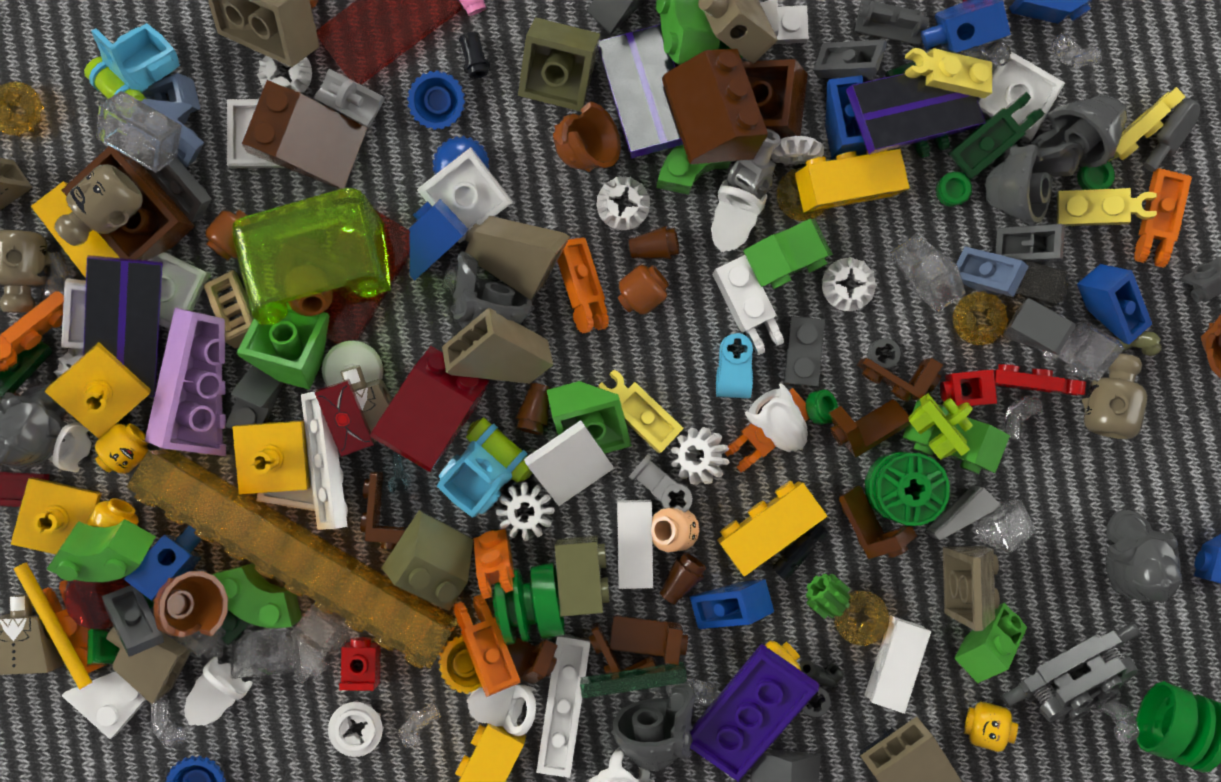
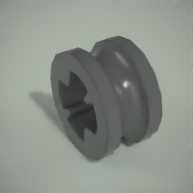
[867,338,901,369]
[802,685,831,717]

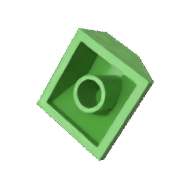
[237,296,329,390]
[546,381,632,454]

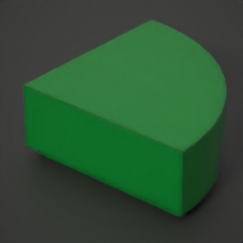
[87,628,120,665]

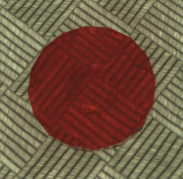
[63,576,130,629]

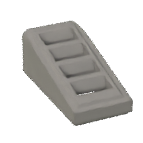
[926,485,1001,540]

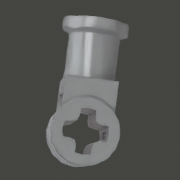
[727,129,781,199]
[629,454,693,512]

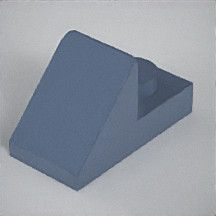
[132,99,204,167]
[950,246,1029,299]

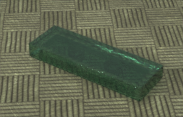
[580,662,687,698]

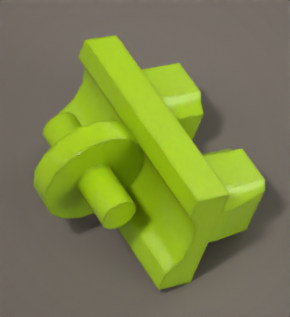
[908,393,973,460]

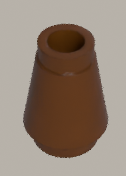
[629,226,680,259]
[515,383,550,435]
[659,552,706,605]

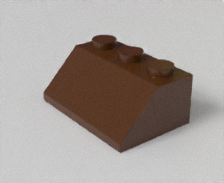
[662,49,768,164]
[61,144,195,261]

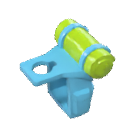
[84,23,180,119]
[437,417,532,518]

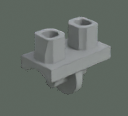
[313,69,385,128]

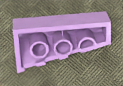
[145,308,226,456]

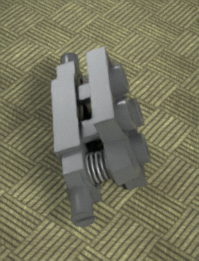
[1001,622,1141,722]

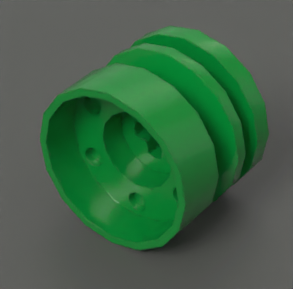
[865,452,950,526]
[493,563,565,645]
[1135,681,1221,773]

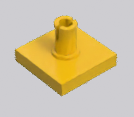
[45,342,151,439]
[232,420,310,494]
[11,477,102,554]

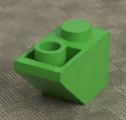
[955,603,1027,683]

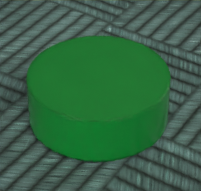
[1077,161,1115,190]
[935,172,972,207]
[806,390,838,425]

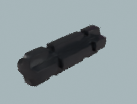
[773,523,828,580]

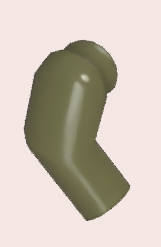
[1105,331,1162,356]

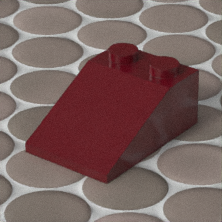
[370,346,489,472]

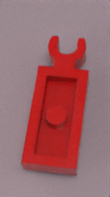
[994,364,1086,396]

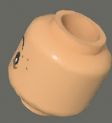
[651,507,699,553]

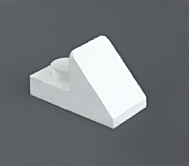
[742,0,809,44]

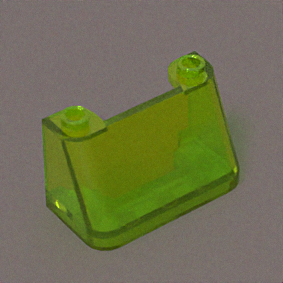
[232,188,391,326]

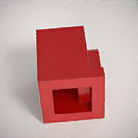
[940,369,997,406]
[339,637,381,691]

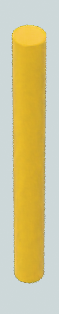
[14,562,93,690]

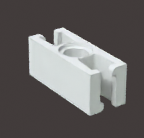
[617,500,653,589]
[865,615,931,714]

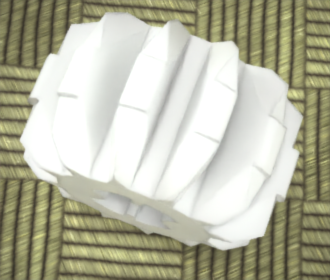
[671,427,730,485]
[496,482,555,541]

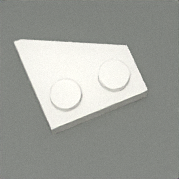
[62,671,147,739]

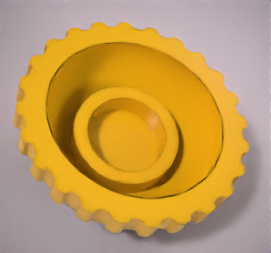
[438,634,482,694]

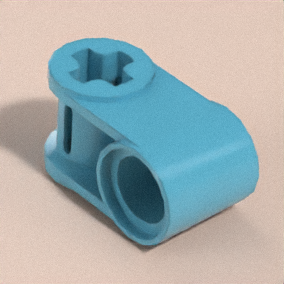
[716,333,753,399]

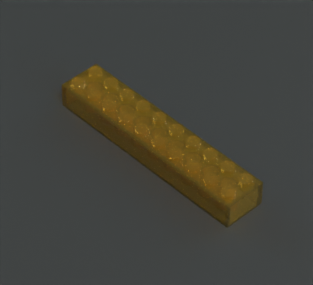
[126,450,458,669]

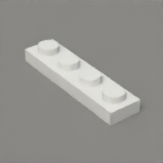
[301,391,348,530]
[536,635,591,778]

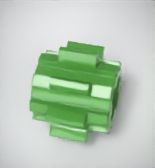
[806,573,851,619]

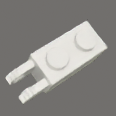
[712,255,784,355]

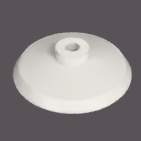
[322,341,383,387]

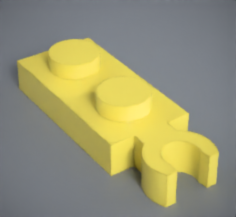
[905,48,992,99]
[1108,87,1185,162]
[1057,188,1157,226]
[598,370,684,454]

